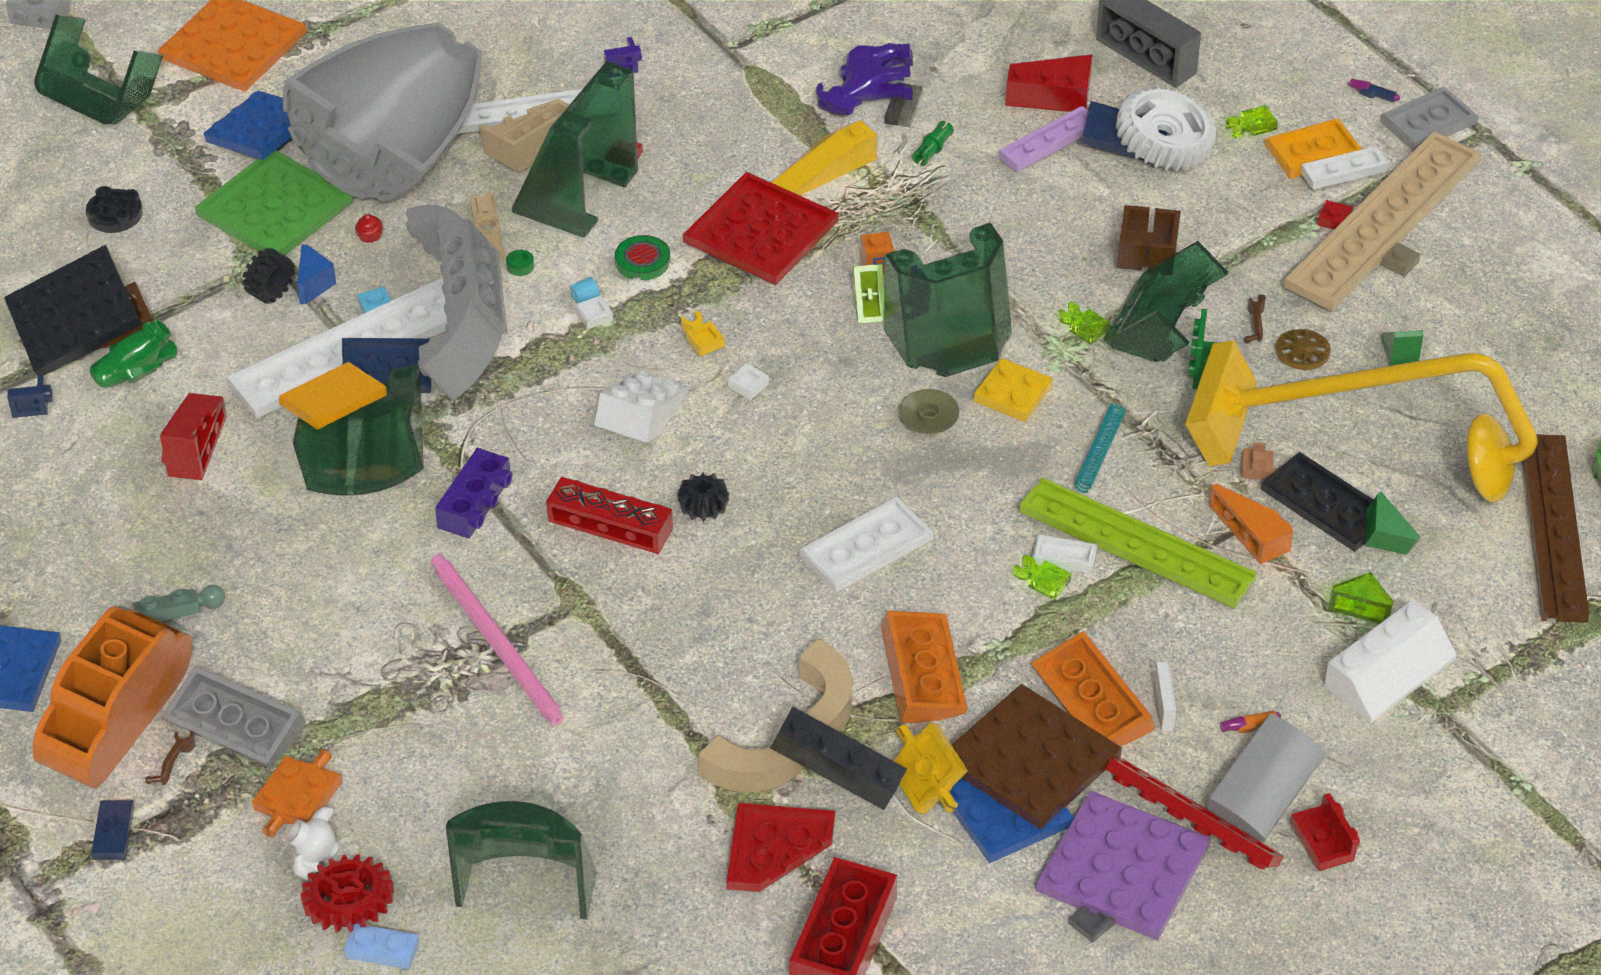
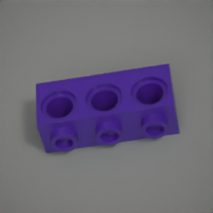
[435,447,513,539]

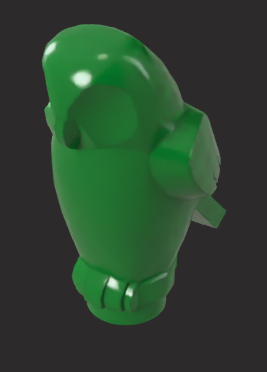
[89,318,177,388]

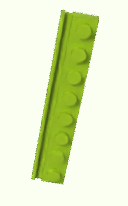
[1020,477,1257,609]

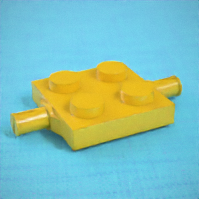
[893,722,968,815]

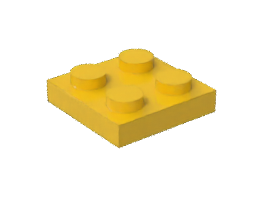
[974,357,1053,422]

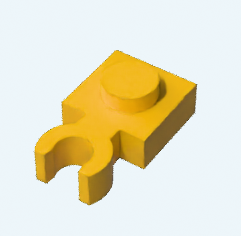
[681,311,725,357]

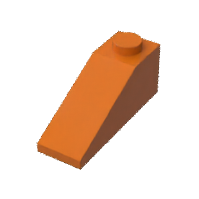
[1209,483,1294,564]

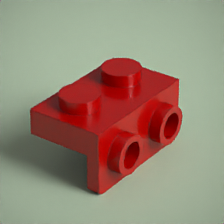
[1290,793,1360,871]

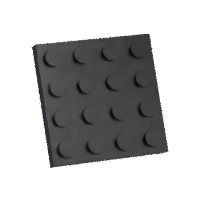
[4,244,142,375]

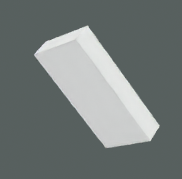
[1032,534,1098,574]
[1154,662,1176,732]

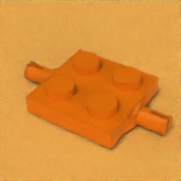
[252,749,342,838]

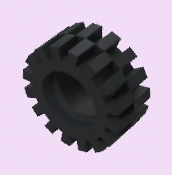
[242,248,295,304]

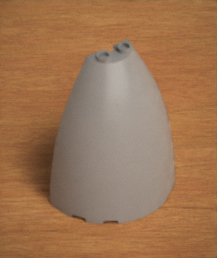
[282,22,483,201]

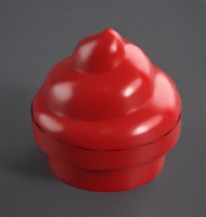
[355,214,383,243]

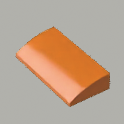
[881,610,968,723]
[1031,631,1155,746]

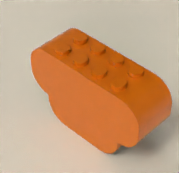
[33,606,192,788]

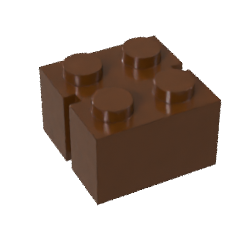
[1117,205,1181,274]

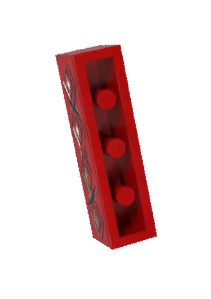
[546,476,673,555]

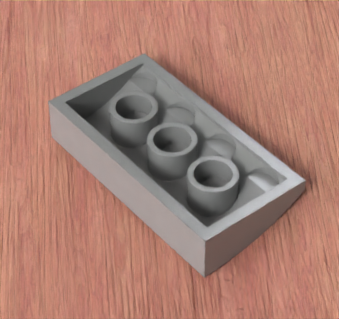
[161,666,306,767]
[1207,713,1326,842]

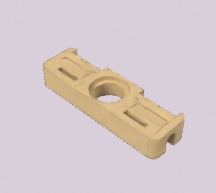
[470,193,505,261]

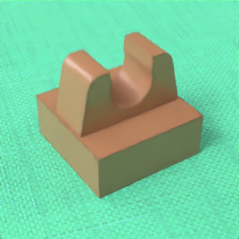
[1242,442,1274,480]

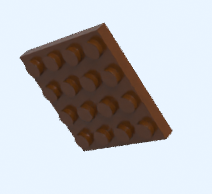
[952,683,1122,830]

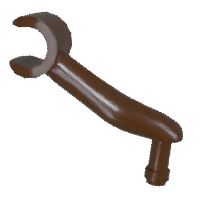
[1243,294,1266,344]
[145,731,195,785]

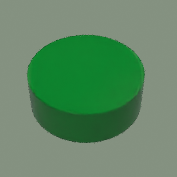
[506,249,535,276]

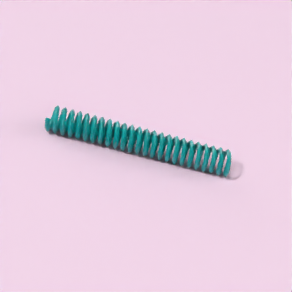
[1074,403,1126,493]

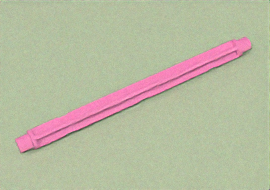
[431,554,564,725]

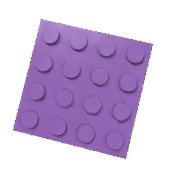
[1036,791,1211,940]

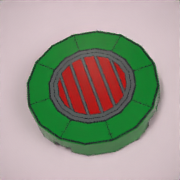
[615,235,670,280]

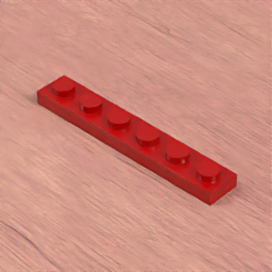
[1106,758,1284,870]

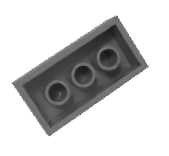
[1096,0,1201,88]

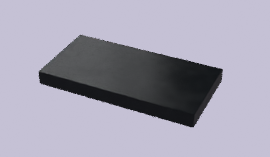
[1261,451,1373,552]

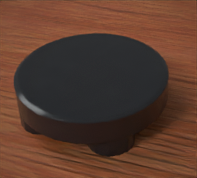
[86,186,143,233]

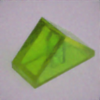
[1328,572,1394,624]

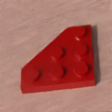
[726,803,836,892]

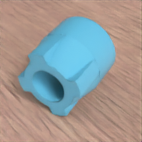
[570,277,600,304]

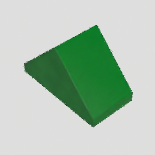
[1382,330,1424,366]
[1365,491,1421,555]

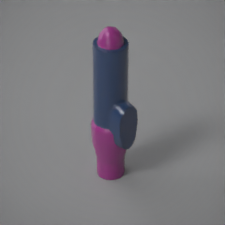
[1349,78,1400,102]

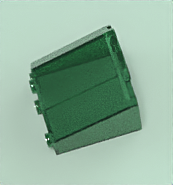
[883,222,1012,377]

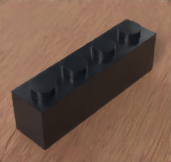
[770,706,907,810]

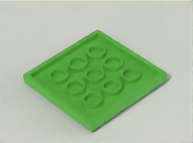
[195,150,354,255]

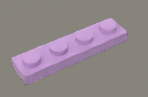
[999,106,1088,173]

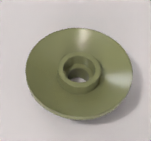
[900,389,959,434]

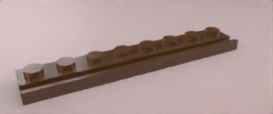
[1523,434,1589,623]

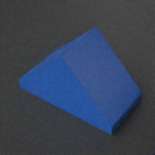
[297,244,336,304]

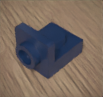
[7,374,53,418]

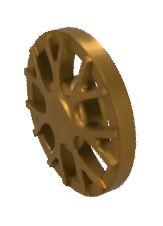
[1276,329,1331,370]

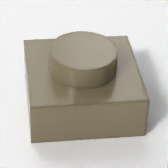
[1380,242,1421,277]

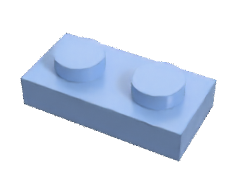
[344,924,419,969]

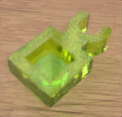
[1225,105,1278,138]
[1058,301,1111,345]
[1013,555,1071,600]

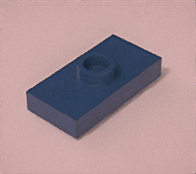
[91,800,135,860]

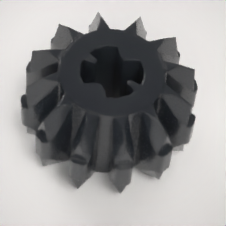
[678,472,729,522]

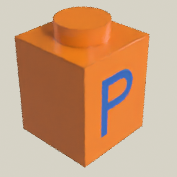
[861,231,894,276]

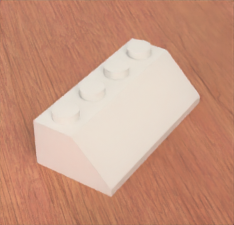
[1324,599,1457,723]

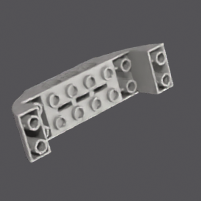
[406,205,507,401]

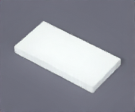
[799,496,933,593]

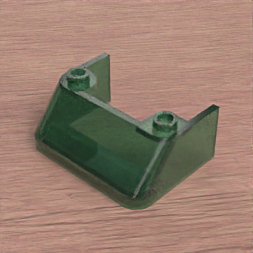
[34,14,164,125]
[1104,241,1229,362]

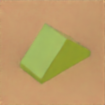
[853,264,887,324]

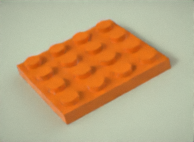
[158,0,307,92]

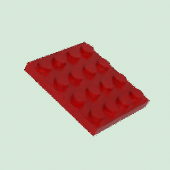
[683,171,839,285]

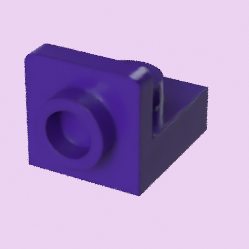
[604,36,642,77]

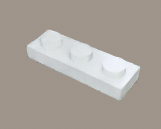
[1301,146,1389,190]

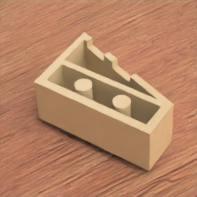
[479,99,581,172]

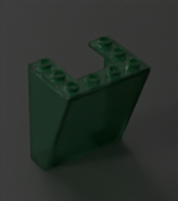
[512,61,638,238]

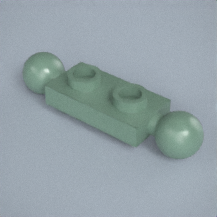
[118,585,225,622]

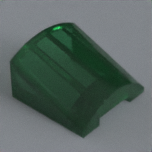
[293,364,424,496]
[446,801,597,920]

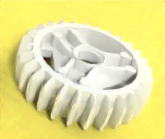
[1115,85,1217,172]

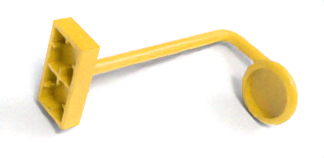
[1185,340,1538,503]

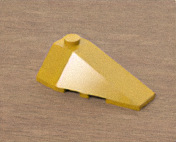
[771,120,877,195]

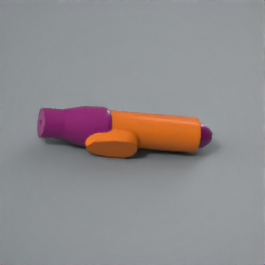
[1220,710,1281,733]

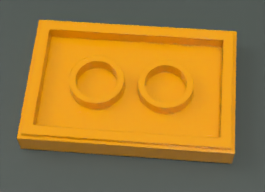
[1265,118,1362,179]
[279,362,387,430]

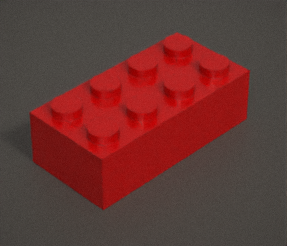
[789,857,898,975]

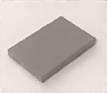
[1380,87,1479,151]

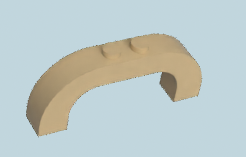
[698,639,853,792]

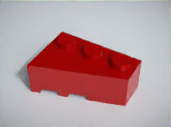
[1006,54,1093,112]
[160,393,227,480]

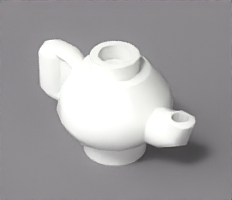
[287,806,339,881]

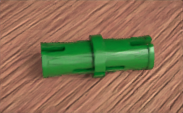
[912,121,954,166]

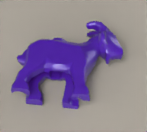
[815,43,913,115]

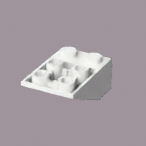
[594,370,689,443]

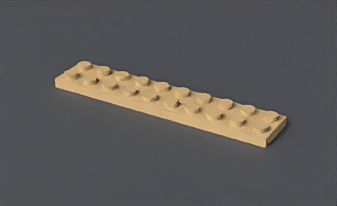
[1284,131,1481,312]

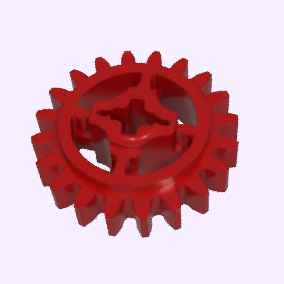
[300,854,394,933]

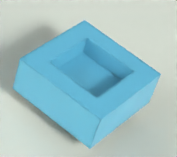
[357,286,391,313]

